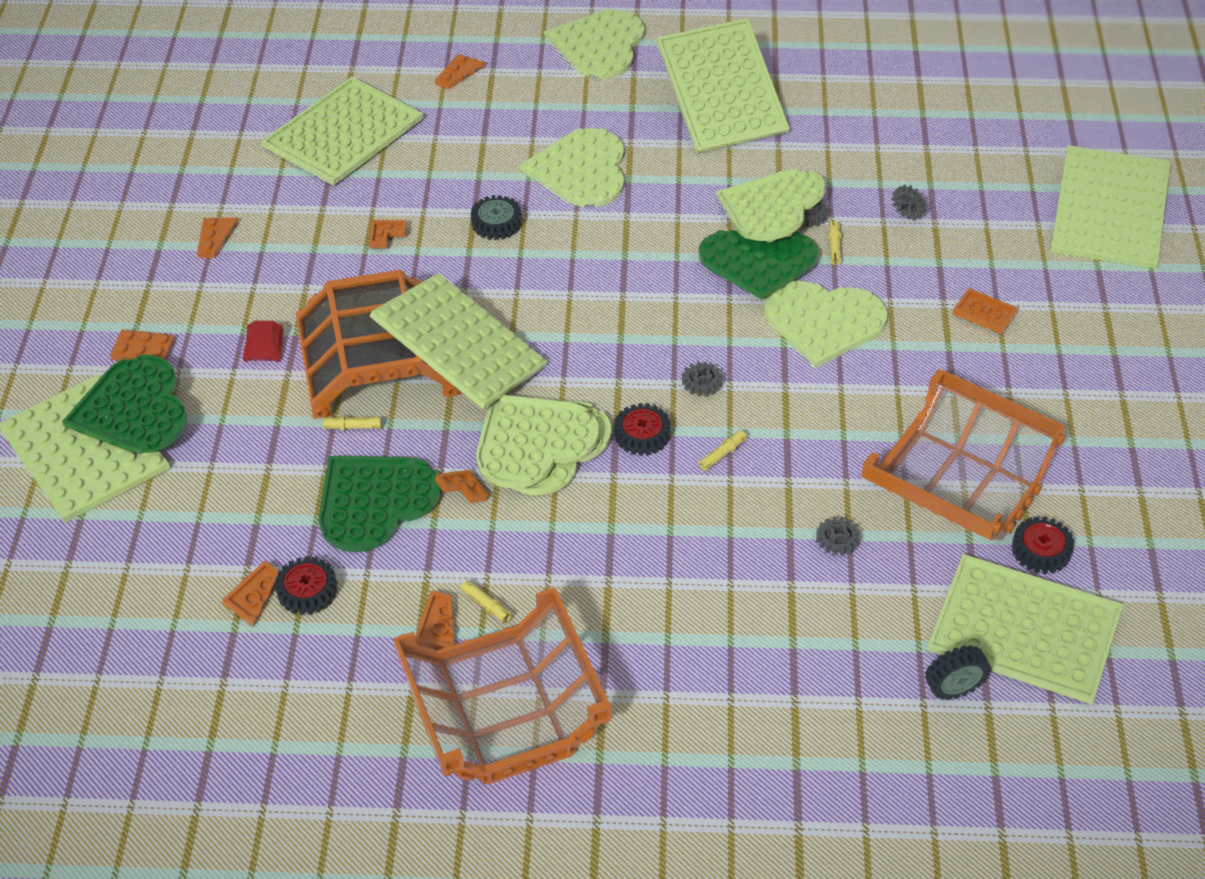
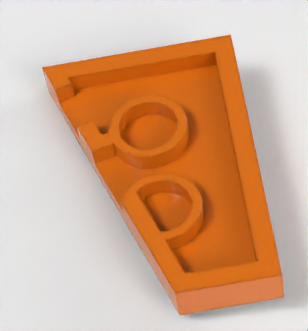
[435,54,486,89]
[197,217,239,258]
[222,561,279,627]
[415,591,454,650]

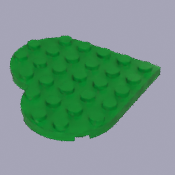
[699,230,819,300]
[62,355,187,454]
[319,456,442,552]

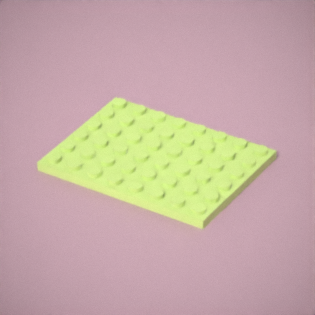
[656,18,790,153]
[261,77,423,186]
[1050,145,1170,269]
[370,273,548,409]
[0,374,170,523]
[927,554,1123,705]

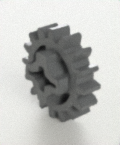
[891,184,927,220]
[802,200,828,227]
[682,362,722,397]
[816,517,860,556]

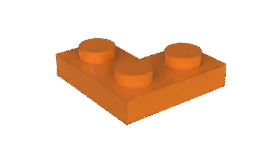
[369,220,407,249]
[435,470,488,503]

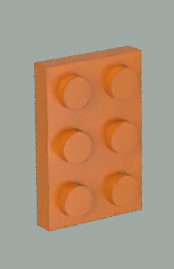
[952,288,1018,334]
[110,329,175,361]

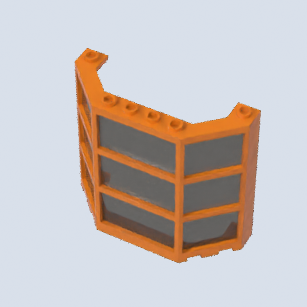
[296,270,462,419]

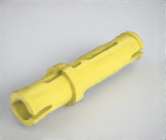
[828,220,842,265]
[323,416,381,431]
[698,430,747,471]
[460,580,512,624]

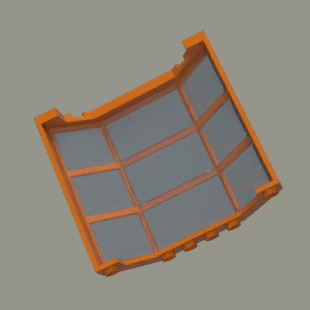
[861,368,1066,540]
[393,587,611,784]

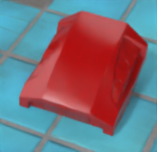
[243,320,284,362]

